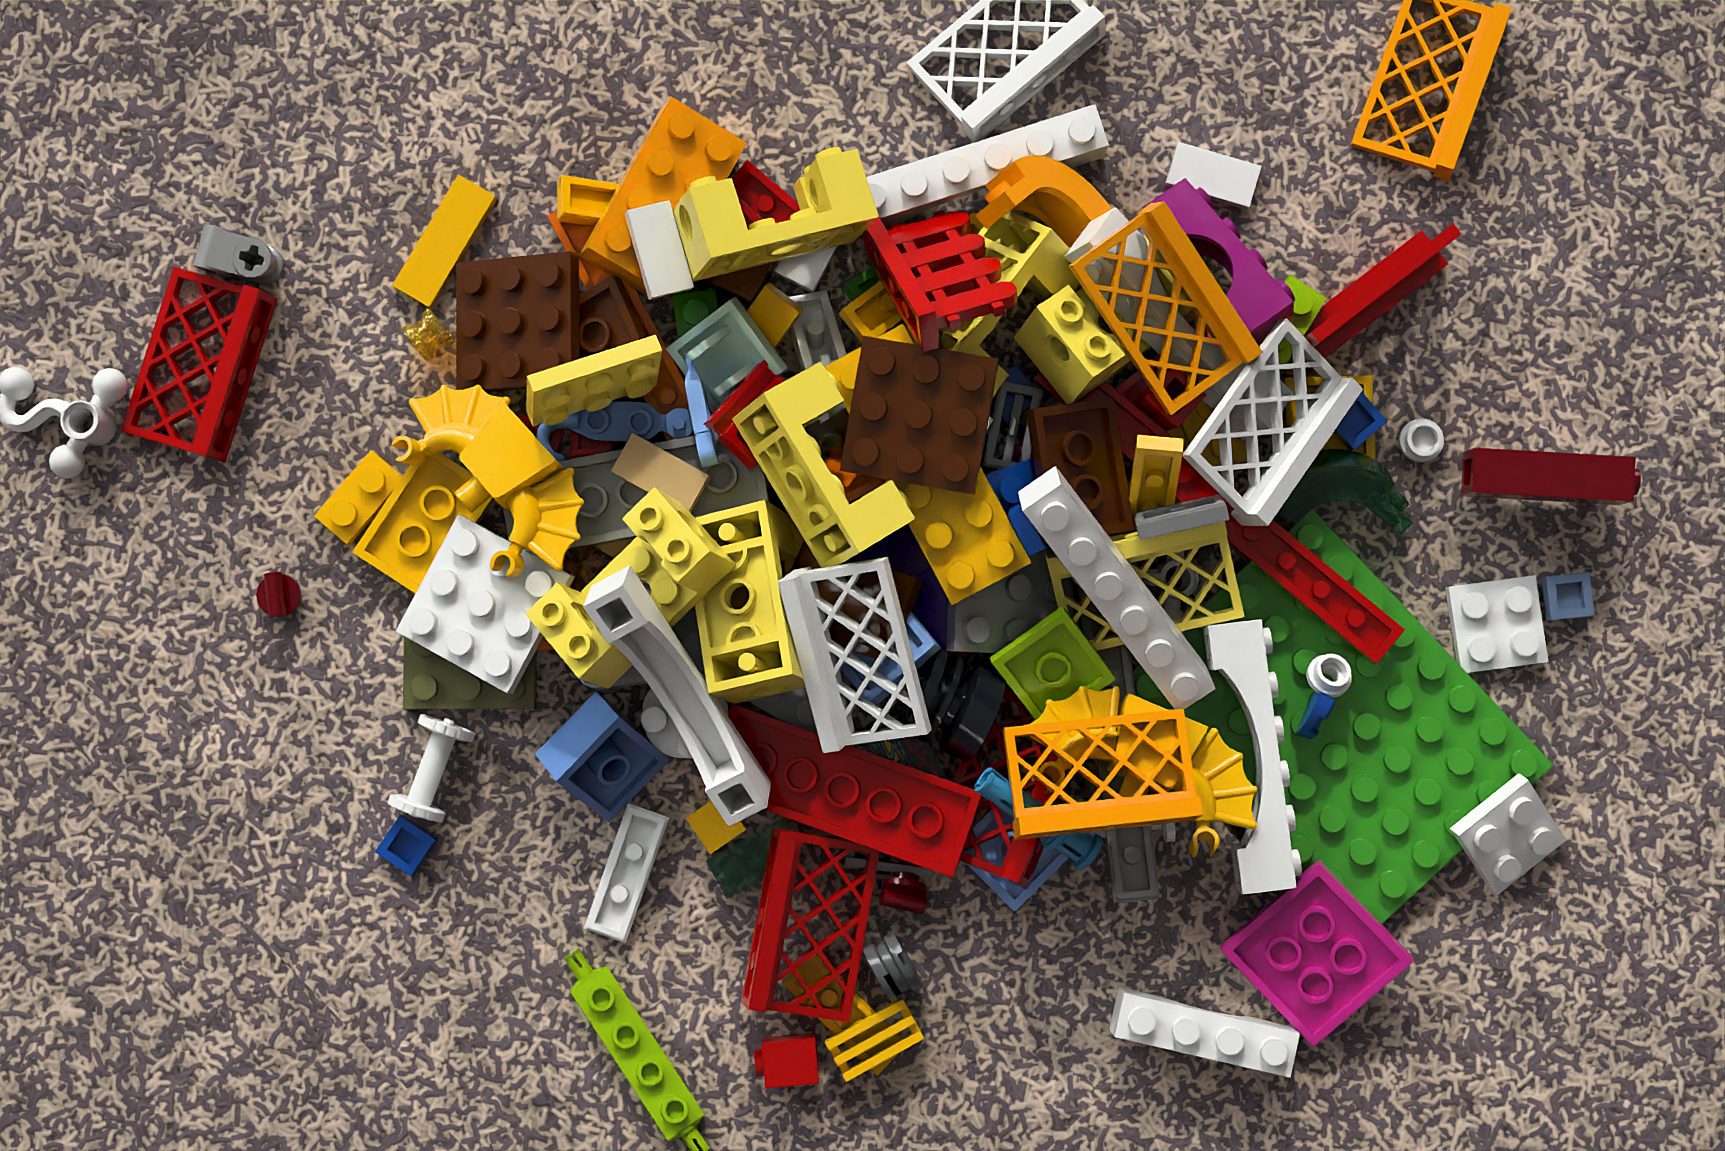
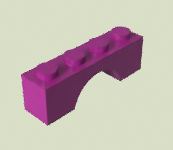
[1143,178,1295,346]

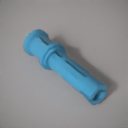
[974,767,1103,871]

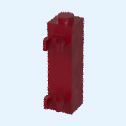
[1461,448,1641,505]

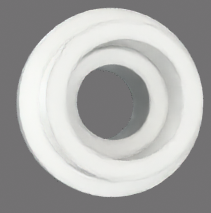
[1306,654,1352,698]

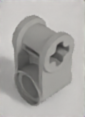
[193,224,284,284]

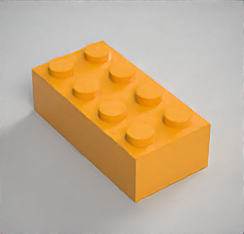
[579,96,747,301]

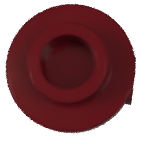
[256,572,302,618]
[879,872,927,914]

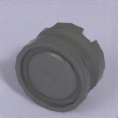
[863,931,924,1003]

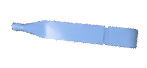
[685,354,720,468]

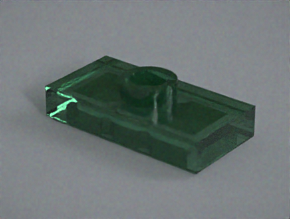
[706,817,804,899]

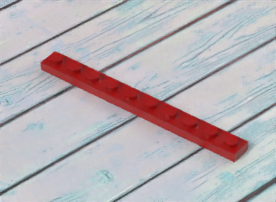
[1033,371,1405,664]

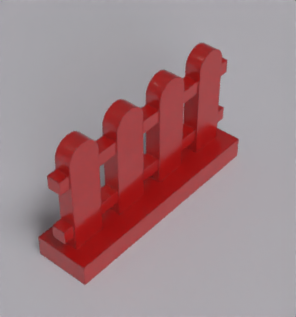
[863,210,1018,353]

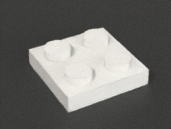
[1445,575,1548,673]
[1450,773,1566,895]

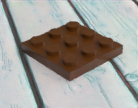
[456,251,580,392]
[840,336,999,495]

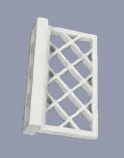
[907,0,1106,143]
[1182,318,1363,526]
[778,557,932,753]

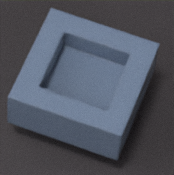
[1541,572,1595,621]

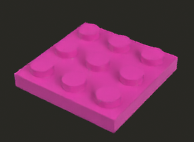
[1220,859,1413,1047]

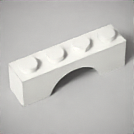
[1109,987,1300,1078]

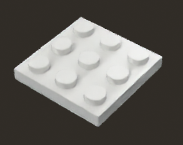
[396,514,575,694]

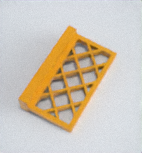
[1351,0,1512,182]
[1069,201,1263,415]
[1003,709,1203,840]

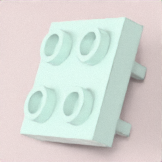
[666,296,788,413]

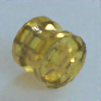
[401,307,456,363]

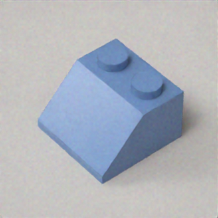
[535,691,670,822]

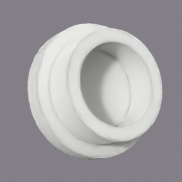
[1399,418,1444,462]

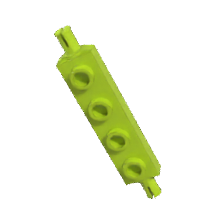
[563,948,710,1151]

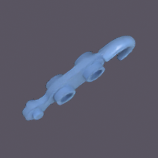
[536,401,694,462]

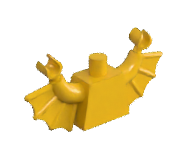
[392,385,584,577]
[1028,686,1258,858]

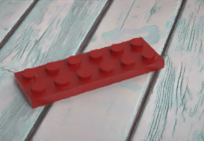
[703,704,982,878]

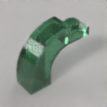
[1273,449,1414,535]

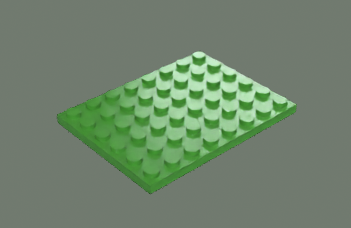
[1132,507,1553,924]

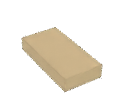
[611,433,711,513]

